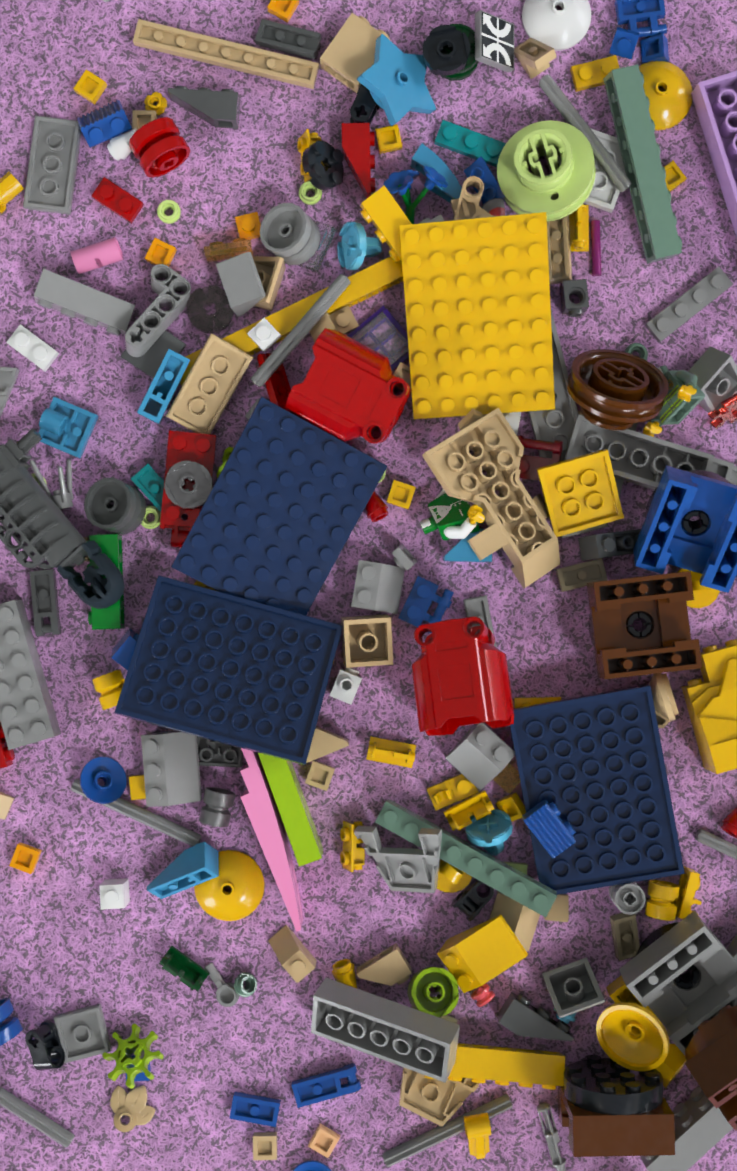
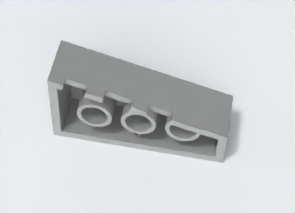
[34,268,135,336]

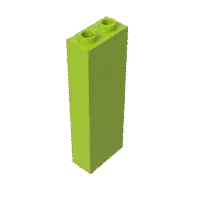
[258,753,324,867]

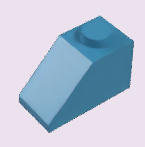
[443,529,492,562]

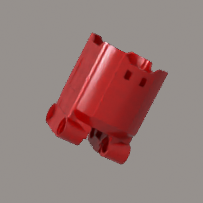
[285,328,411,444]
[411,617,514,736]

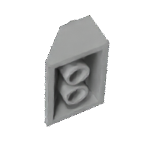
[141,731,202,807]

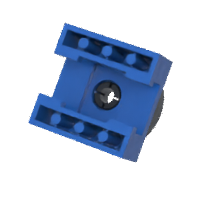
[633,465,737,593]

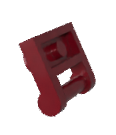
[516,435,563,481]

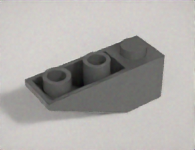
[168,86,240,129]
[578,529,641,561]
[496,992,574,1041]

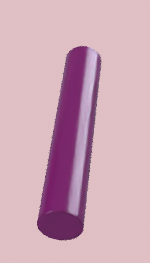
[591,220,601,276]

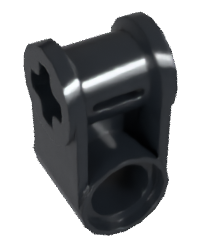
[350,84,380,124]
[451,878,494,922]
[25,1020,65,1071]

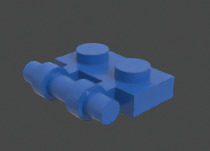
[614,0,667,38]
[398,576,454,634]

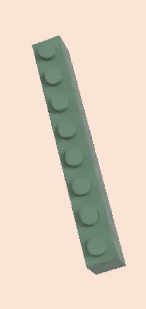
[603,64,682,264]
[375,799,557,917]

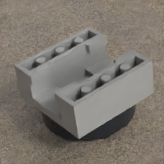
[619,911,737,1055]

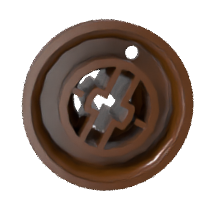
[566,349,669,430]

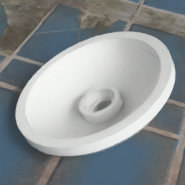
[522,0,591,51]

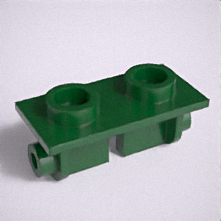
[159,946,210,992]

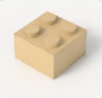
[341,614,393,668]

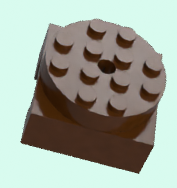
[684,1005,737,1131]

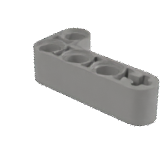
[125,264,191,357]

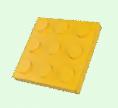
[537,449,624,537]

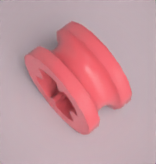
[471,984,495,1007]

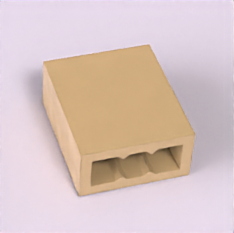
[320,13,390,93]

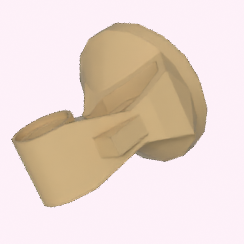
[450,176,495,220]
[648,673,679,728]

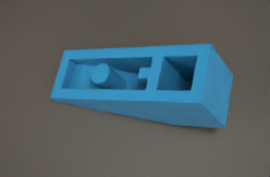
[137,349,190,424]
[147,842,219,899]

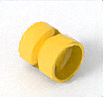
[92,669,125,711]
[645,879,680,921]

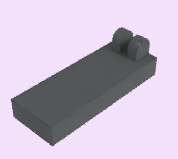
[255,19,322,60]

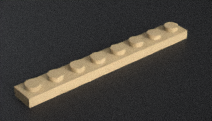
[133,19,319,89]

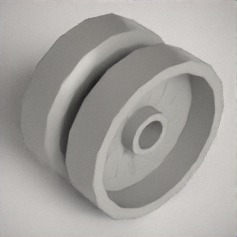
[260,203,321,265]

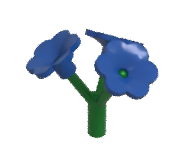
[384,166,448,224]

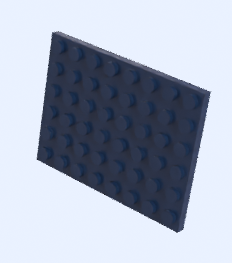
[171,397,387,616]
[115,575,343,765]
[510,685,685,895]

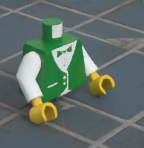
[419,489,485,540]

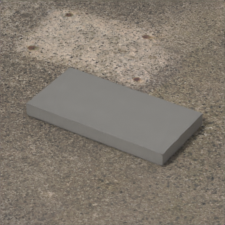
[23,116,82,215]

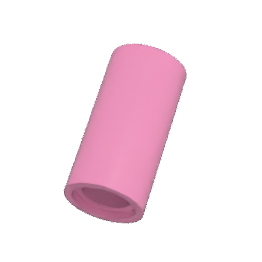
[71,237,124,274]

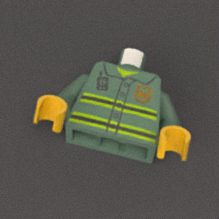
[643,365,705,437]

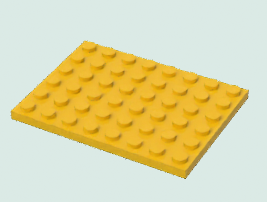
[399,212,555,419]

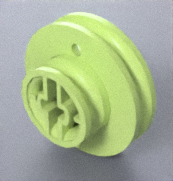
[497,120,596,222]

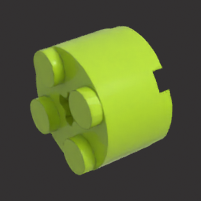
[407,967,459,1017]

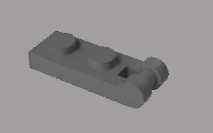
[29,569,62,637]

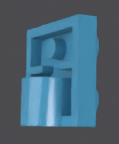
[38,397,99,459]

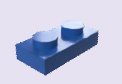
[229,1092,281,1127]

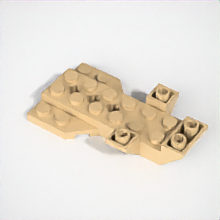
[422,408,560,589]

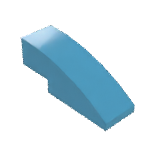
[411,143,462,204]

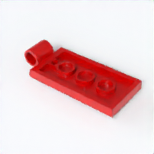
[160,430,217,548]

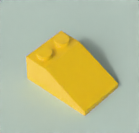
[437,914,528,993]

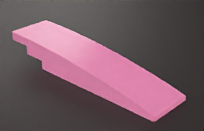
[240,748,303,932]

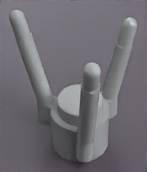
[30,459,74,509]

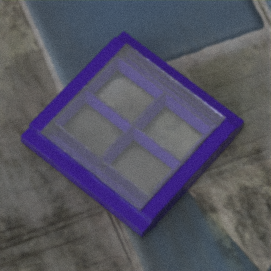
[348,306,409,371]

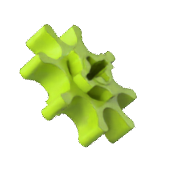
[102,1024,164,1089]

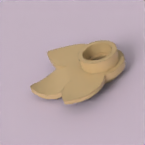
[110,1085,156,1132]

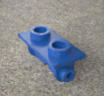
[464,156,505,204]

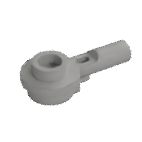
[204,962,240,1007]

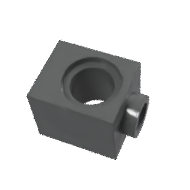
[560,279,589,317]

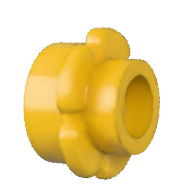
[144,92,167,116]

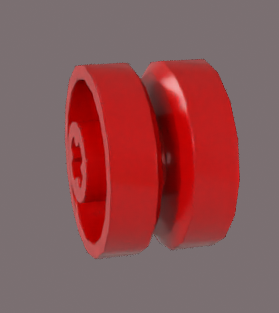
[128,117,190,178]

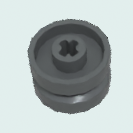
[84,478,146,534]

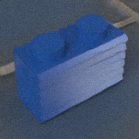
[77,99,132,148]
[522,799,576,859]

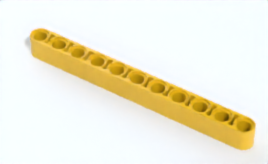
[180,256,403,386]

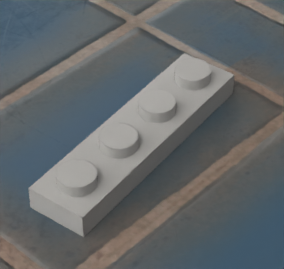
[645,267,733,343]

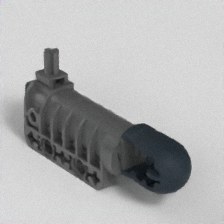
[0,428,125,609]

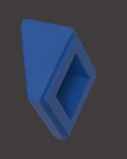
[640,33,669,64]

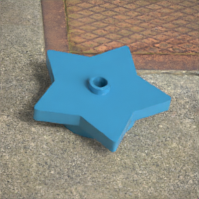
[357,34,436,126]

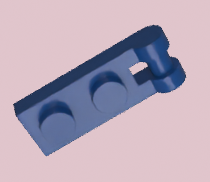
[291,1063,362,1108]

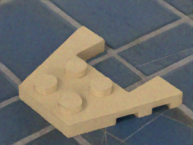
[399,1067,480,1127]

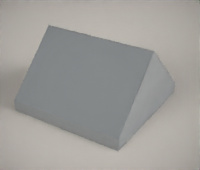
[216,252,266,317]

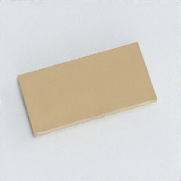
[166,333,253,434]

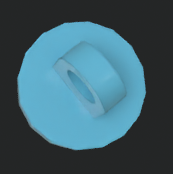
[337,222,382,270]
[465,809,513,856]

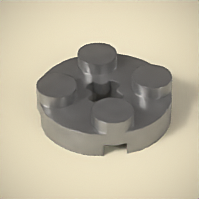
[164,461,213,509]

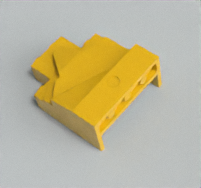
[681,639,737,774]

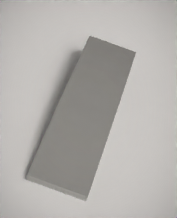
[564,414,737,490]

